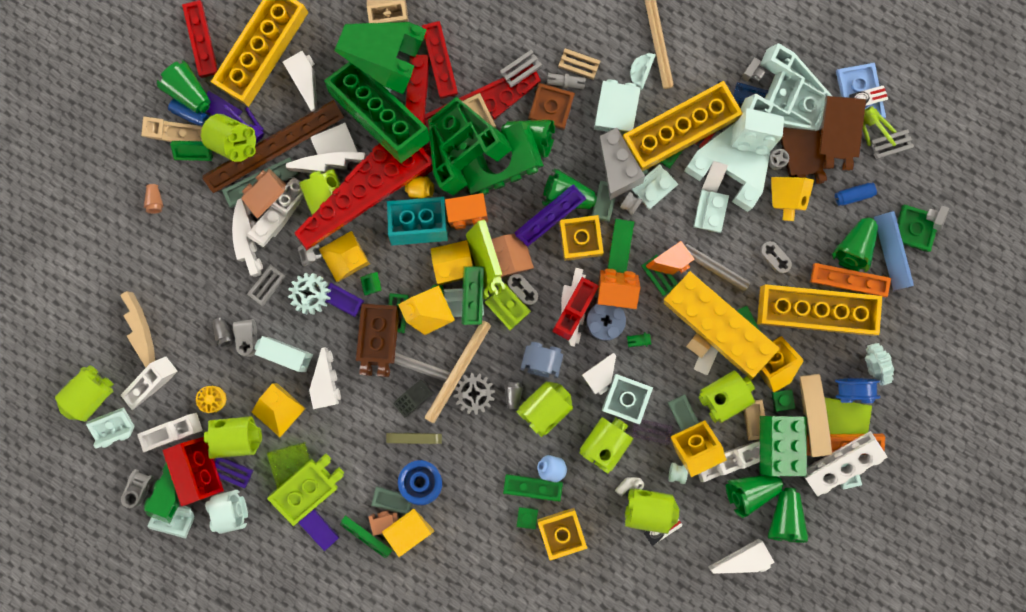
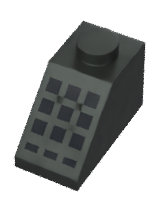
[393,379,435,418]

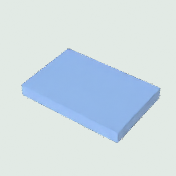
[836,63,886,119]

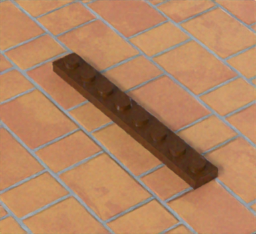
[202,100,344,193]

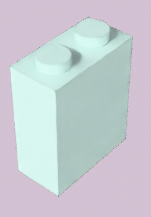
[594,79,641,135]
[255,336,313,372]

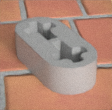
[760,241,792,274]
[508,274,538,305]

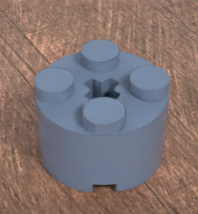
[586,303,626,341]
[520,342,563,378]

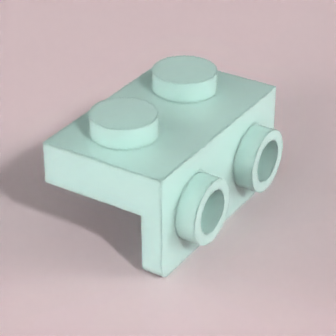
[86,407,134,449]
[148,505,195,538]

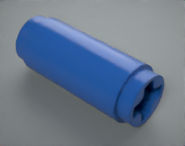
[168,99,209,127]
[835,183,877,206]

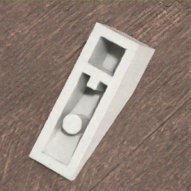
[283,51,317,112]
[120,357,178,410]
[708,539,774,573]

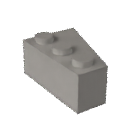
[600,128,645,200]

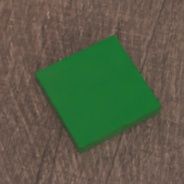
[897,204,937,252]

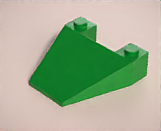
[334,22,426,94]
[428,97,512,196]

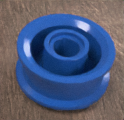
[835,378,881,403]
[398,460,442,505]

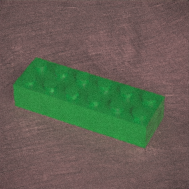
[324,62,430,163]

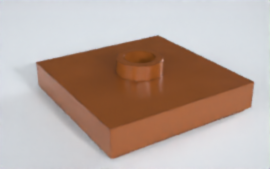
[528,83,575,130]

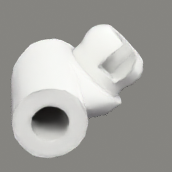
[615,477,644,497]

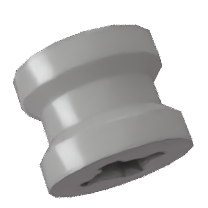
[768,149,789,170]
[620,192,642,216]

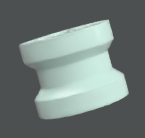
[669,462,688,484]

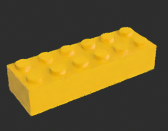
[211,0,308,107]
[623,81,743,172]
[664,271,780,380]
[757,284,882,336]

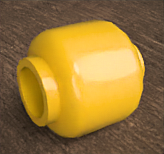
[405,176,434,199]

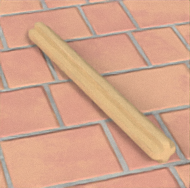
[645,0,673,89]
[425,321,491,423]

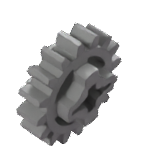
[453,373,495,415]

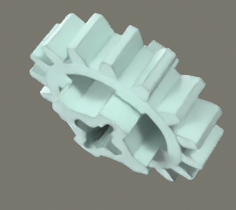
[288,273,331,315]
[865,343,894,385]

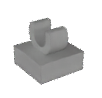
[741,57,765,82]
[926,206,950,231]
[298,244,322,266]

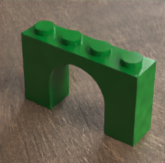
[462,121,544,195]

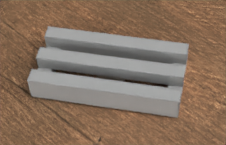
[500,50,542,88]
[871,129,914,160]
[247,264,287,306]

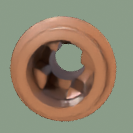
[144,184,164,214]

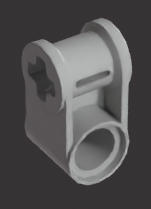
[233,319,257,357]
[121,469,154,508]

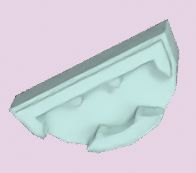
[630,53,656,90]

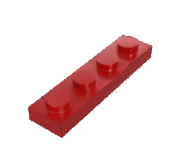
[182,0,218,78]
[422,21,458,99]
[406,55,430,124]

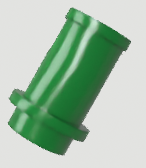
[627,332,651,348]

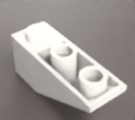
[309,347,341,409]

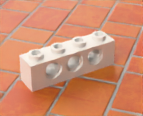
[805,431,888,496]

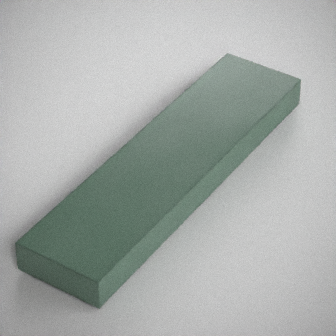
[222,157,299,208]

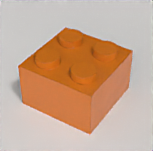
[445,193,488,230]
[597,269,640,309]

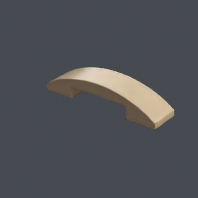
[141,117,202,142]

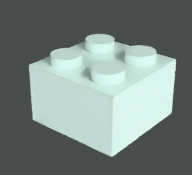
[731,108,784,155]
[601,374,653,425]

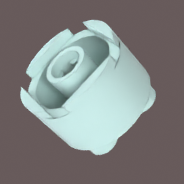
[205,490,248,534]

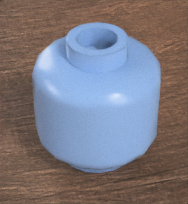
[537,455,567,482]

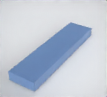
[874,211,914,291]

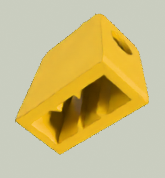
[771,177,814,221]

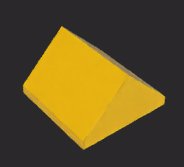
[382,509,434,557]

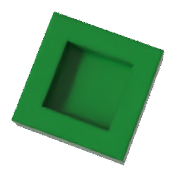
[360,272,382,296]
[771,389,795,412]
[516,507,538,530]

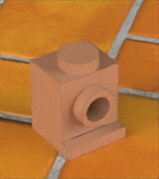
[368,510,399,536]

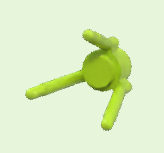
[863,106,897,146]

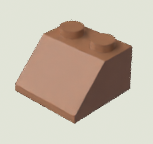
[241,169,286,218]
[491,233,534,278]

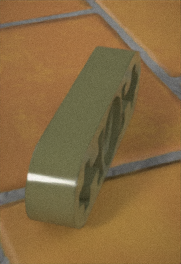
[386,433,442,444]

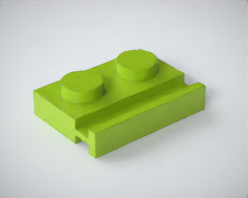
[484,283,531,330]

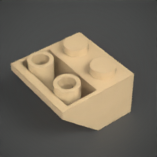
[367,0,409,23]

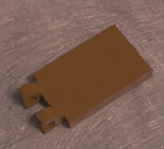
[819,96,866,171]
[780,127,827,184]
[356,304,400,377]

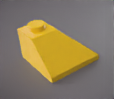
[319,231,370,282]
[398,286,455,335]
[759,336,803,393]
[252,383,306,437]

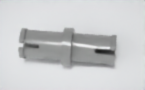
[546,72,586,90]

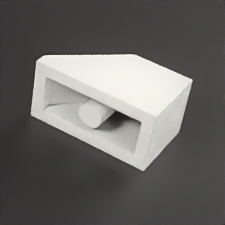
[581,353,616,395]

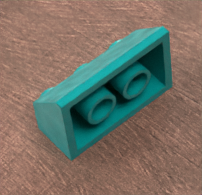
[387,197,448,246]

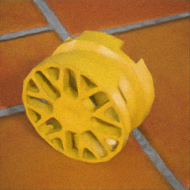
[196,386,227,413]

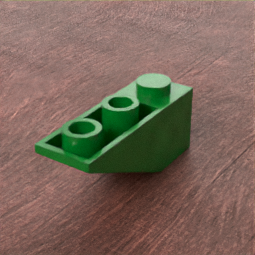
[144,463,179,524]

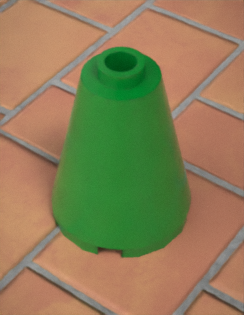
[157,60,210,113]
[501,120,555,158]
[542,168,597,210]
[832,218,878,272]
[726,475,783,518]
[768,488,808,543]

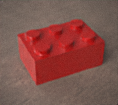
[162,437,224,507]

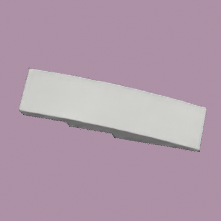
[286,152,367,174]
[698,440,760,482]

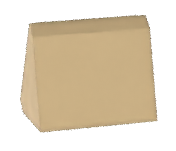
[686,333,712,358]

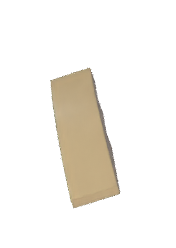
[120,291,155,367]
[800,374,832,457]

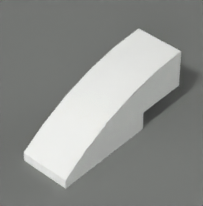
[137,413,203,452]

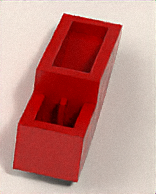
[552,277,599,341]

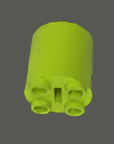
[201,114,256,162]
[299,169,341,215]
[55,365,114,422]
[698,370,755,423]
[516,381,573,437]
[204,416,262,459]
[579,417,634,474]
[625,488,679,534]

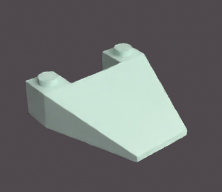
[741,43,832,131]
[684,121,770,212]

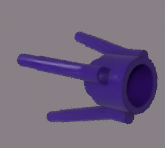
[224,105,264,143]

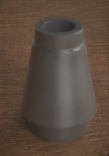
[212,317,234,347]
[504,380,523,409]

